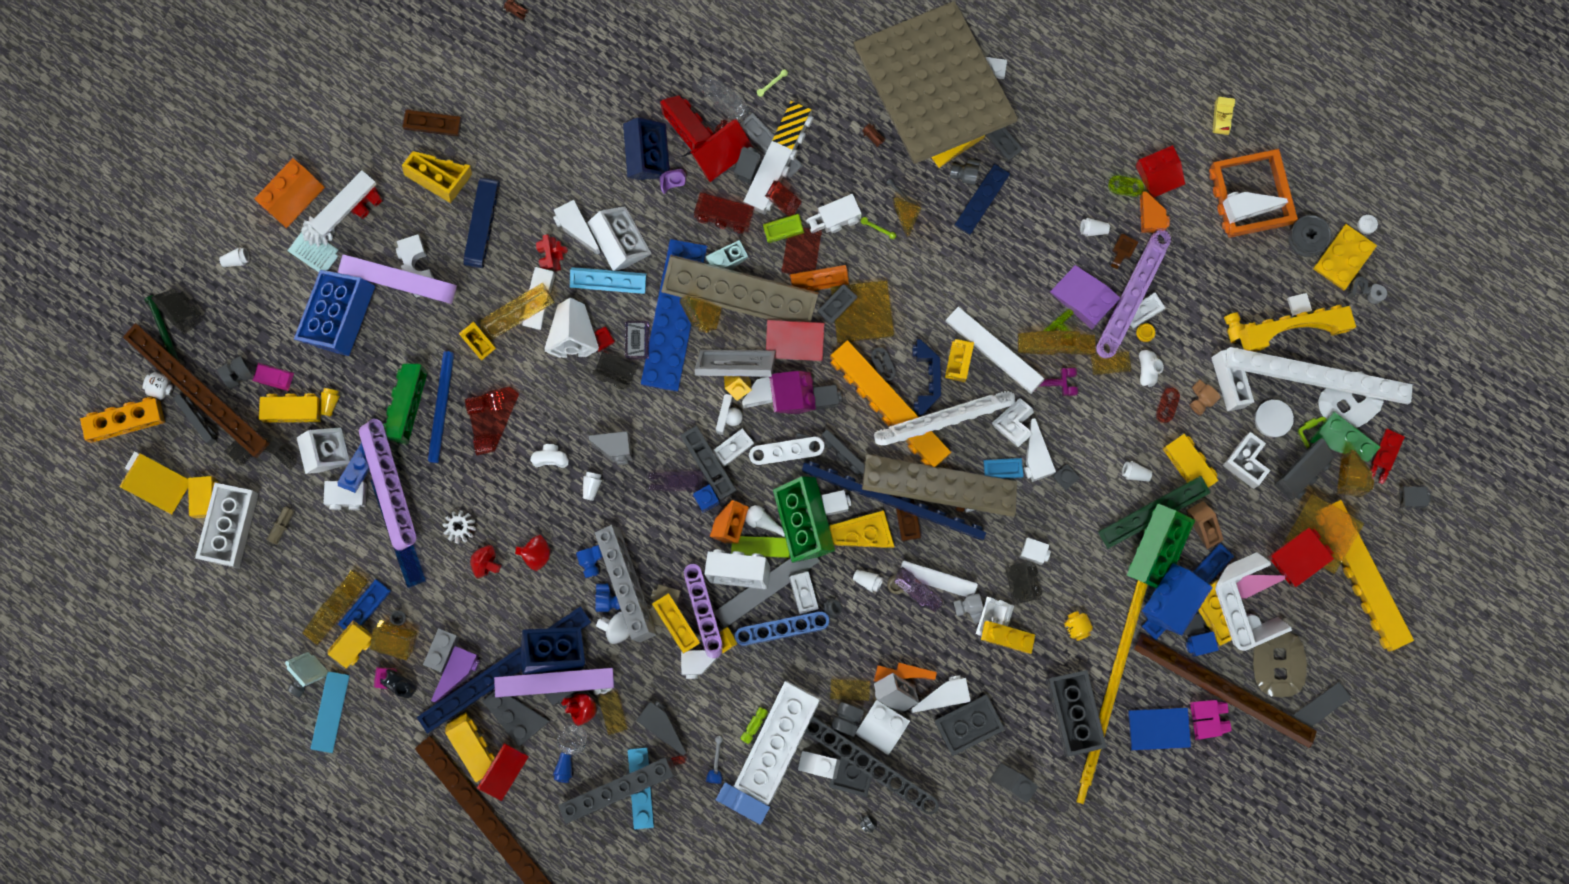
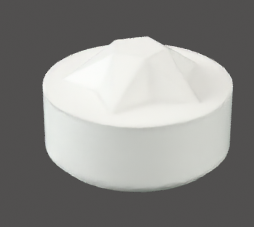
[1357,215,1378,234]

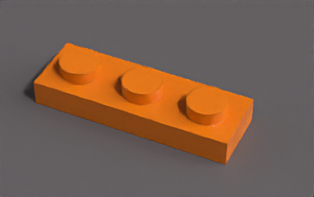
[790,265,849,291]

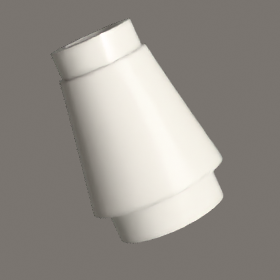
[1080,218,1110,237]
[219,247,250,267]
[1122,461,1152,482]
[583,472,602,501]
[853,570,883,592]

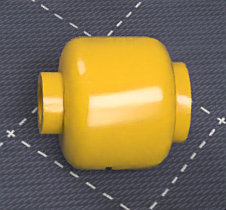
[1064,611,1093,641]

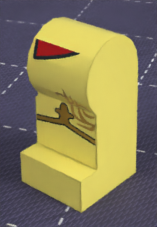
[1213,97,1235,135]

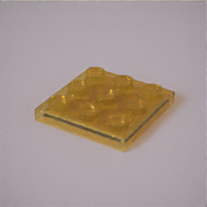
[830,280,894,343]
[1283,494,1365,574]

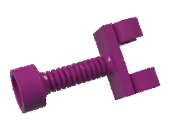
[1034,368,1078,396]

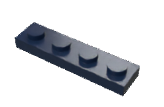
[954,164,1010,236]

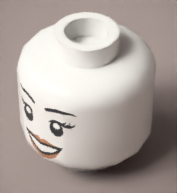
[142,372,174,400]

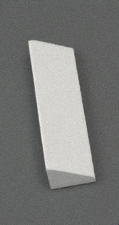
[898,561,978,597]

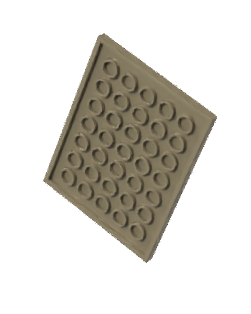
[853,1,1017,164]

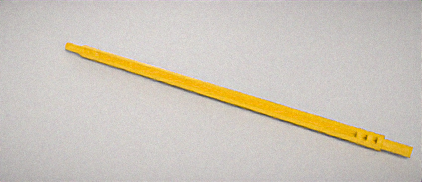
[1076,581,1148,805]

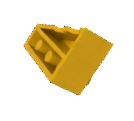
[402,151,472,204]
[445,712,495,782]

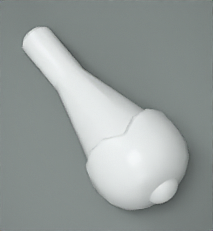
[745,505,785,538]

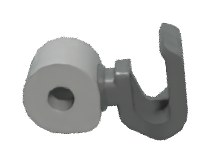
[1347,276,1387,304]

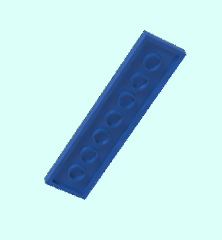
[641,239,707,392]

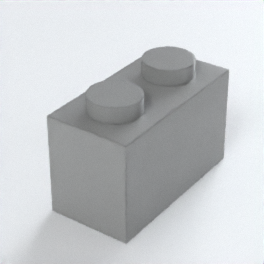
[423,628,460,673]
[874,673,919,713]

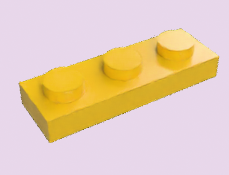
[652,593,700,654]
[981,621,1035,654]

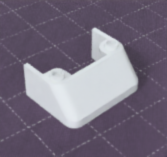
[1215,552,1292,651]

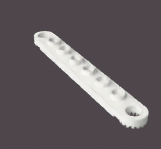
[874,391,1015,445]

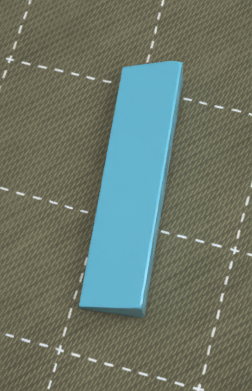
[311,671,350,753]

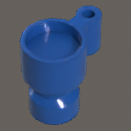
[576,545,603,578]
[595,583,621,612]

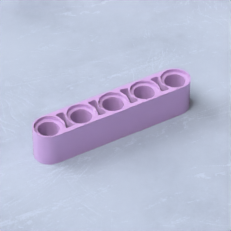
[684,564,723,658]

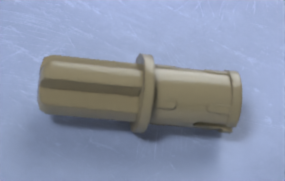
[266,507,294,545]

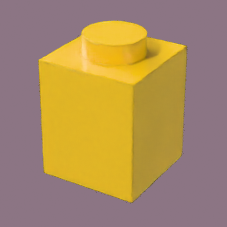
[724,376,752,401]

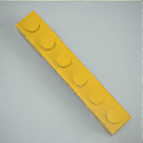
[1239,305,1356,352]

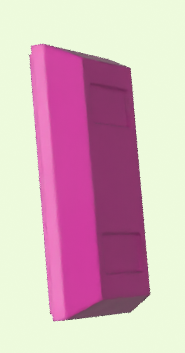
[252,363,294,391]

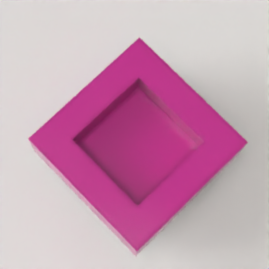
[373,667,397,689]

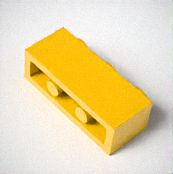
[259,393,321,423]
[1163,434,1219,488]

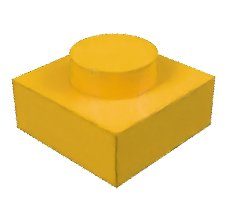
[717,627,737,654]

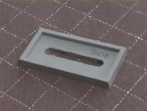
[695,350,776,377]

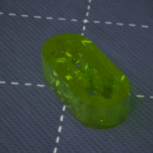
[1108,176,1144,197]

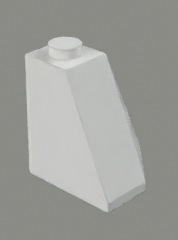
[545,298,599,358]

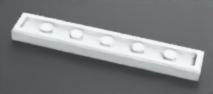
[946,307,1044,394]

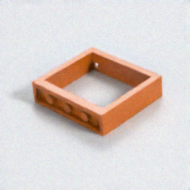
[1209,149,1298,238]

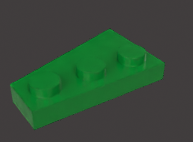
[1309,411,1380,462]

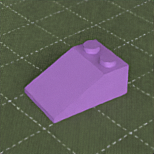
[1050,265,1120,329]

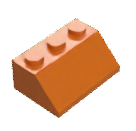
[254,158,325,229]

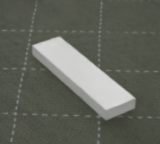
[309,170,376,238]

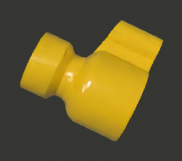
[1224,312,1247,343]

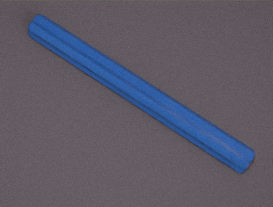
[428,351,454,463]

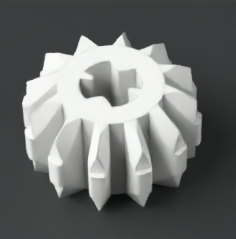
[301,214,335,248]
[443,510,476,544]

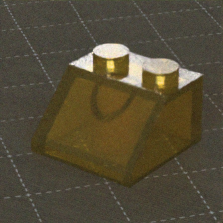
[1337,450,1374,497]

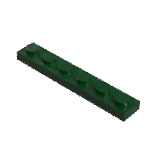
[1098,475,1211,549]

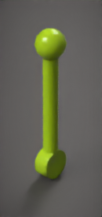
[861,217,896,239]

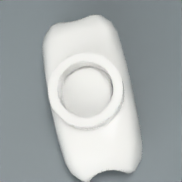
[1139,350,1164,387]
[531,444,568,468]

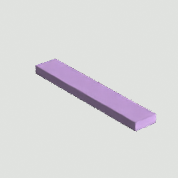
[494,668,614,698]

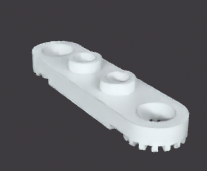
[749,437,825,465]

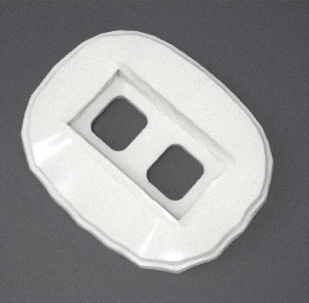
[1318,371,1384,428]

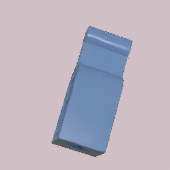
[716,783,770,825]

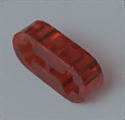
[1156,388,1180,423]

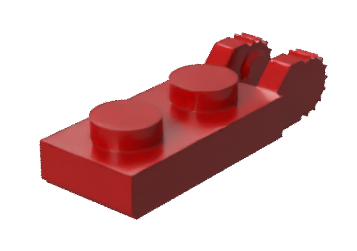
[1367,429,1405,484]

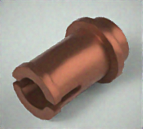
[504,0,528,21]
[862,124,886,148]

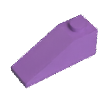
[431,646,480,703]

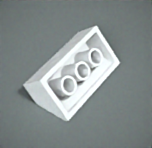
[195,483,258,569]

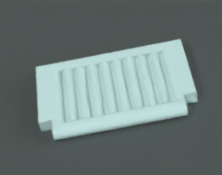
[288,232,338,276]
[285,652,328,687]

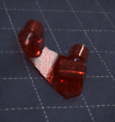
[465,386,519,456]

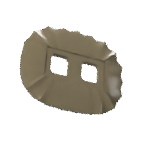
[1253,632,1307,697]

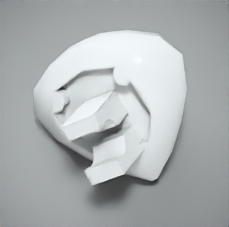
[596,611,630,644]

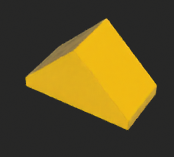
[459,321,496,361]

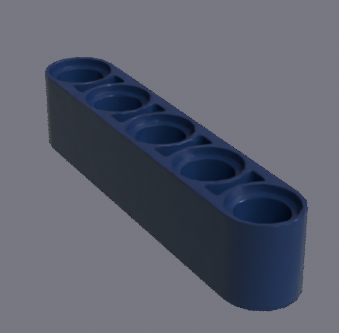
[463,177,500,268]

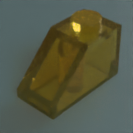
[680,296,722,333]

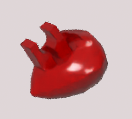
[515,535,550,571]
[470,545,501,579]
[561,693,597,726]

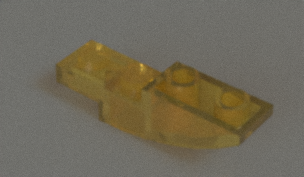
[1018,331,1096,355]

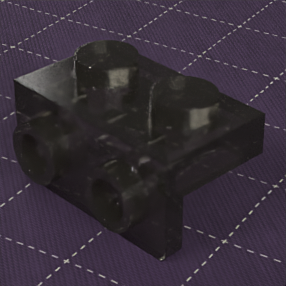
[592,350,639,389]
[1005,562,1042,605]

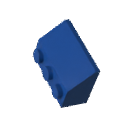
[1142,564,1212,636]

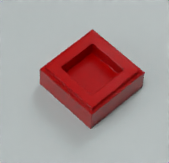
[594,326,615,352]

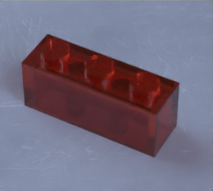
[694,192,755,234]

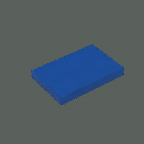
[1128,708,1191,751]

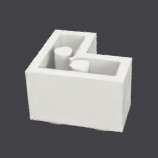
[1223,432,1270,489]

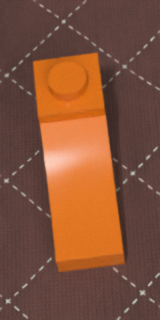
[873,663,937,682]

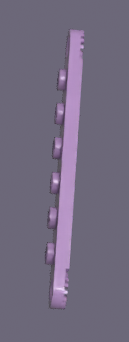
[1097,230,1171,358]

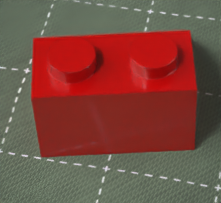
[1136,145,1185,198]

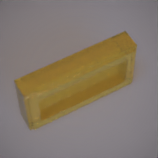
[1090,352,1131,375]
[830,679,870,701]
[598,692,627,735]

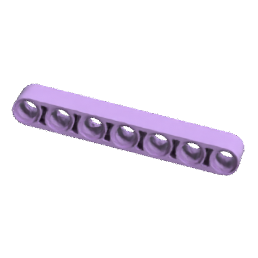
[337,254,457,304]
[359,419,416,550]

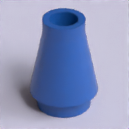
[553,753,572,783]

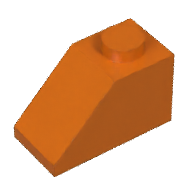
[1140,192,1170,233]
[710,500,749,544]

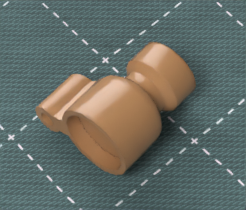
[1190,380,1221,416]

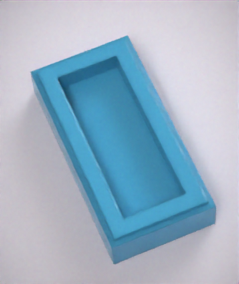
[983,458,1023,479]

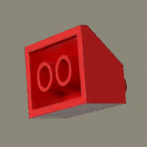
[660,95,714,150]

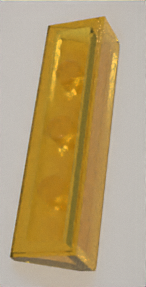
[480,283,555,340]

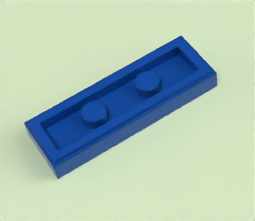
[338,579,391,630]

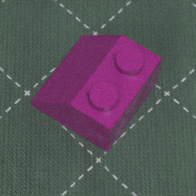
[769,371,816,414]

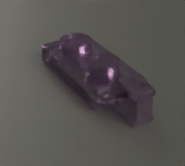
[894,567,943,612]

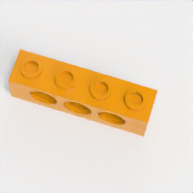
[80,397,165,443]

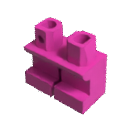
[1190,700,1231,740]

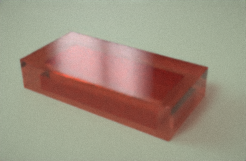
[765,180,802,216]

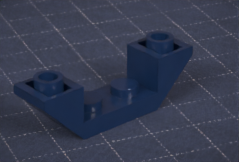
[912,339,941,417]

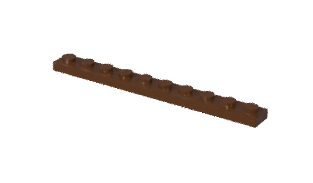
[123,323,270,458]
[1133,633,1317,748]
[415,736,552,884]

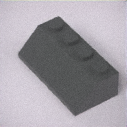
[1046,670,1107,757]

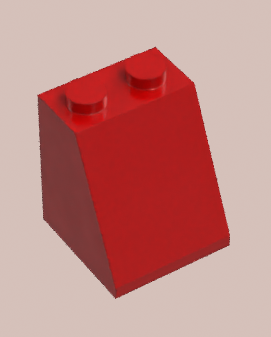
[1267,528,1334,587]

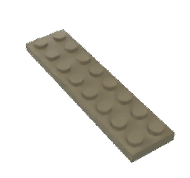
[661,254,818,322]
[862,454,1017,517]

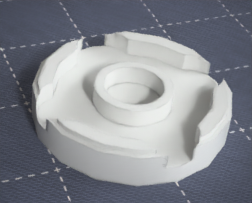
[1254,400,1294,438]

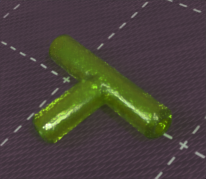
[1042,308,1074,339]

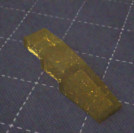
[302,570,369,645]

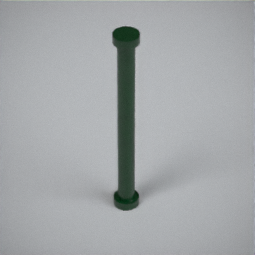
[144,295,181,363]

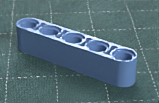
[735,612,829,646]

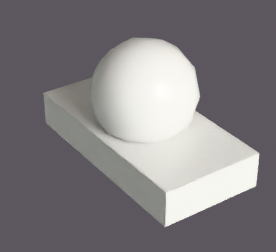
[716,394,743,435]

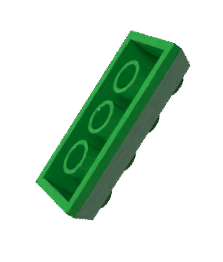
[383,364,428,445]
[773,476,835,563]
[1127,504,1196,588]

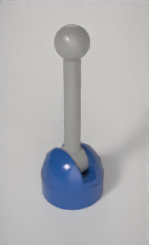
[706,735,723,784]

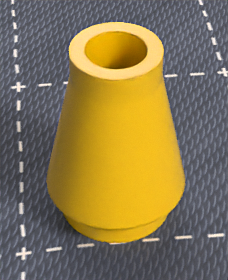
[320,388,340,417]

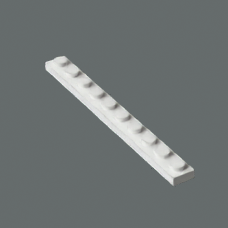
[1225,347,1413,405]

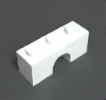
[396,234,434,298]

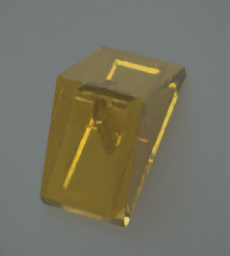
[893,197,921,237]

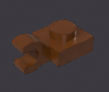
[1111,234,1138,269]

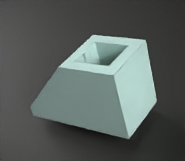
[706,240,748,270]

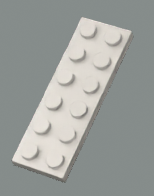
[734,681,821,805]

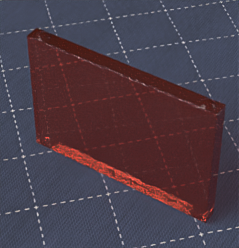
[781,227,822,274]

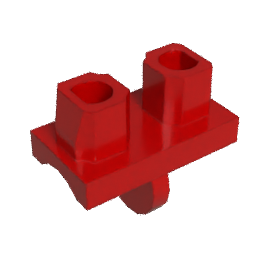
[350,187,382,219]
[536,234,568,271]

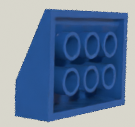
[294,270,375,356]

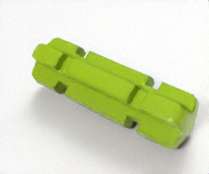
[741,707,768,744]

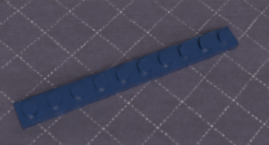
[802,461,987,541]
[417,606,592,734]

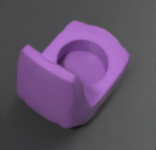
[660,169,686,194]

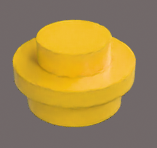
[1136,323,1156,342]

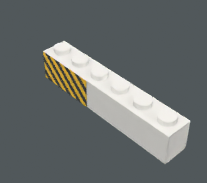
[743,101,814,215]

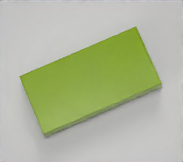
[763,214,804,243]

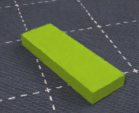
[731,536,789,558]

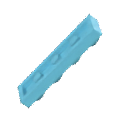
[570,267,647,294]
[628,748,654,829]

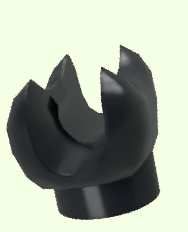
[380,669,417,698]

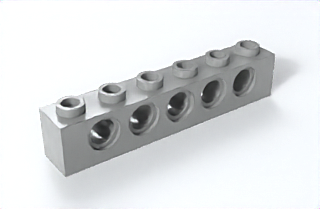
[595,525,657,642]

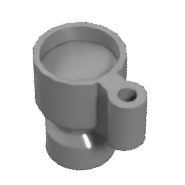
[953,593,983,624]

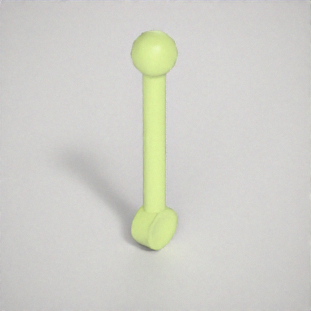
[757,69,788,97]

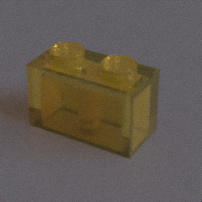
[370,620,417,661]

